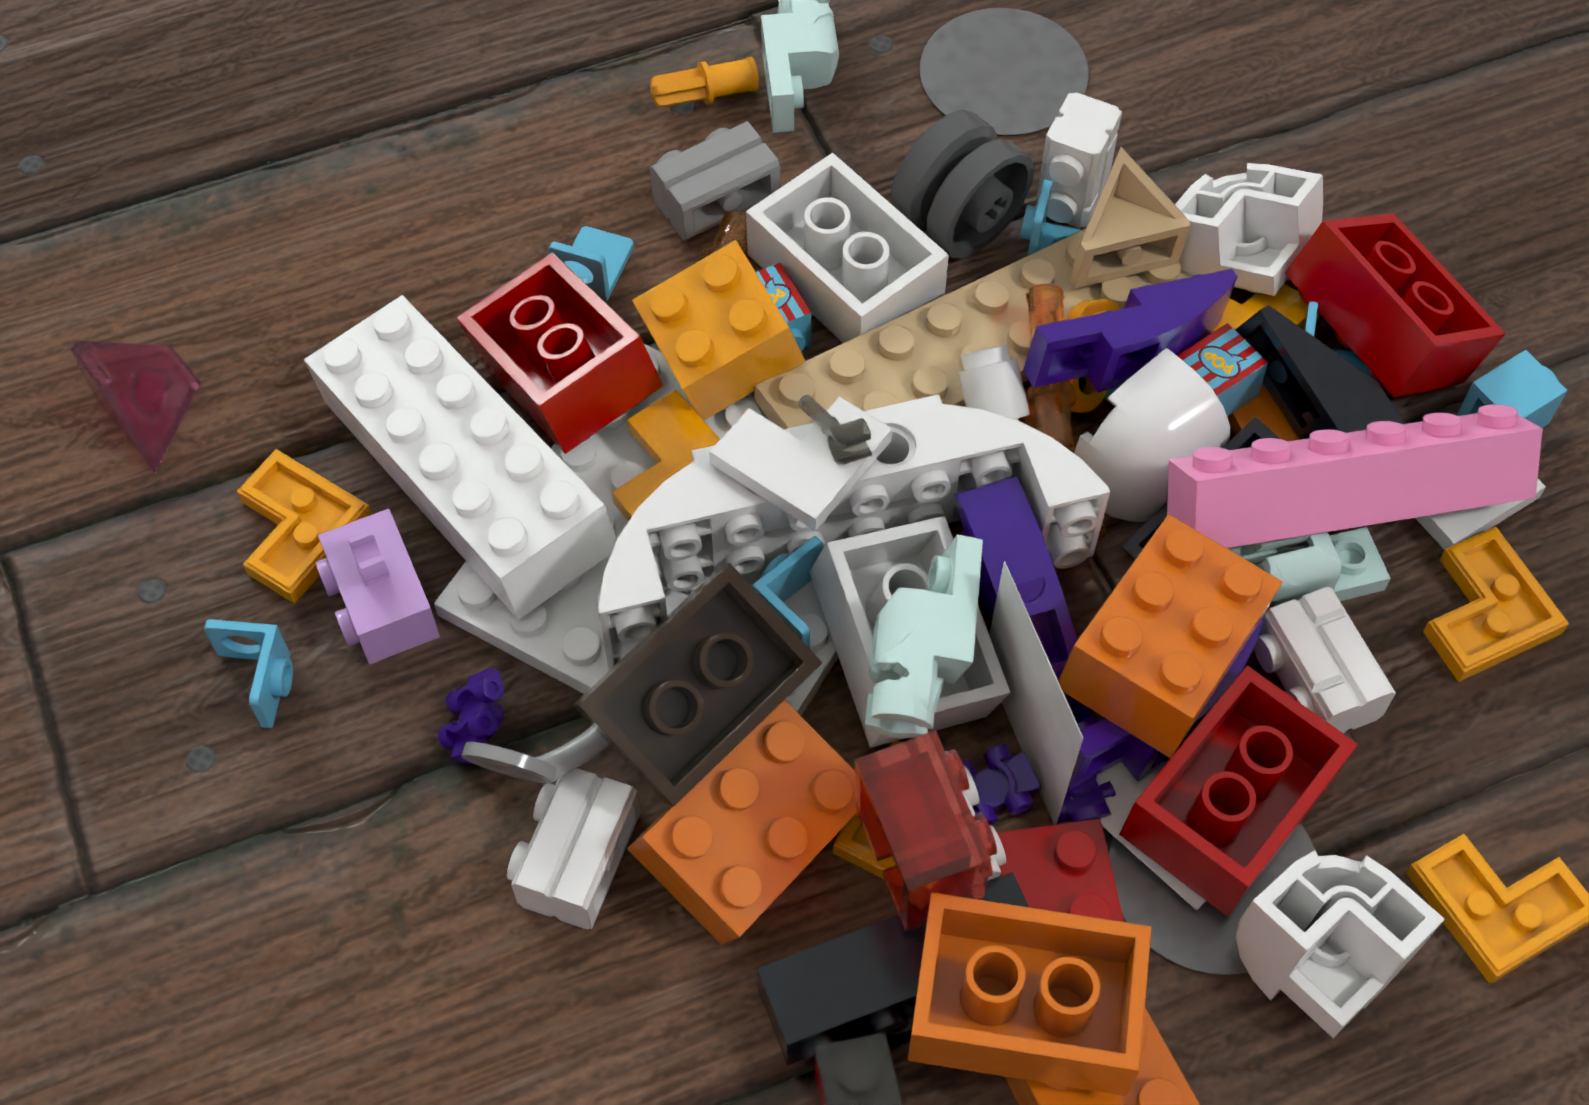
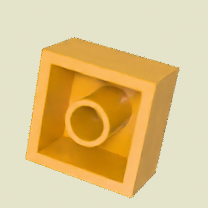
[632,240,806,420]

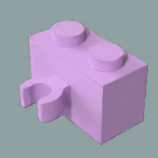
[315,508,440,665]

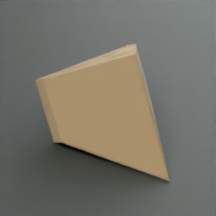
[1070,147,1191,289]

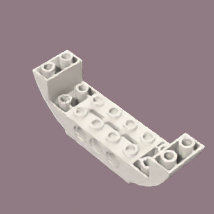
[598,394,1110,671]

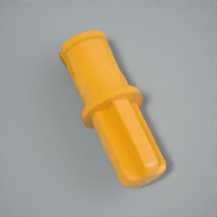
[650,57,759,108]

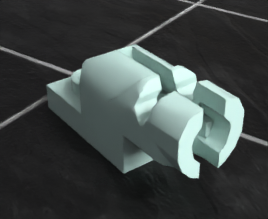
[761,0,839,133]
[1227,527,1391,612]
[865,534,983,738]

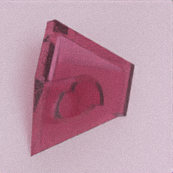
[70,340,201,473]

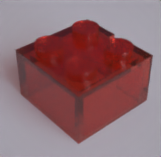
[855,730,997,931]

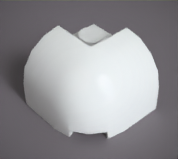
[1175,163,1323,296]
[1074,348,1230,522]
[1235,851,1445,1038]

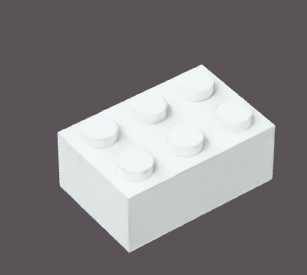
[746,153,949,343]
[809,516,1010,748]

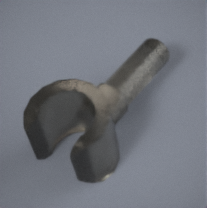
[798,395,872,464]

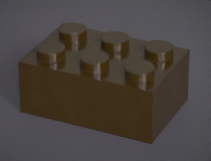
[573,563,822,806]

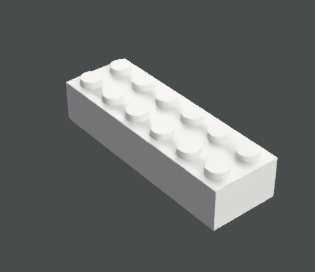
[304,295,617,620]

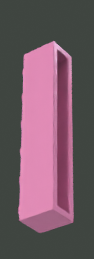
[1167,404,1543,548]

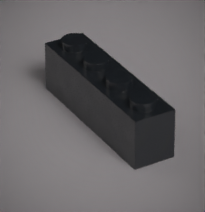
[757,872,1029,1066]

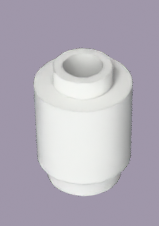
[958,344,1030,421]

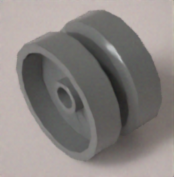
[891,109,1035,259]

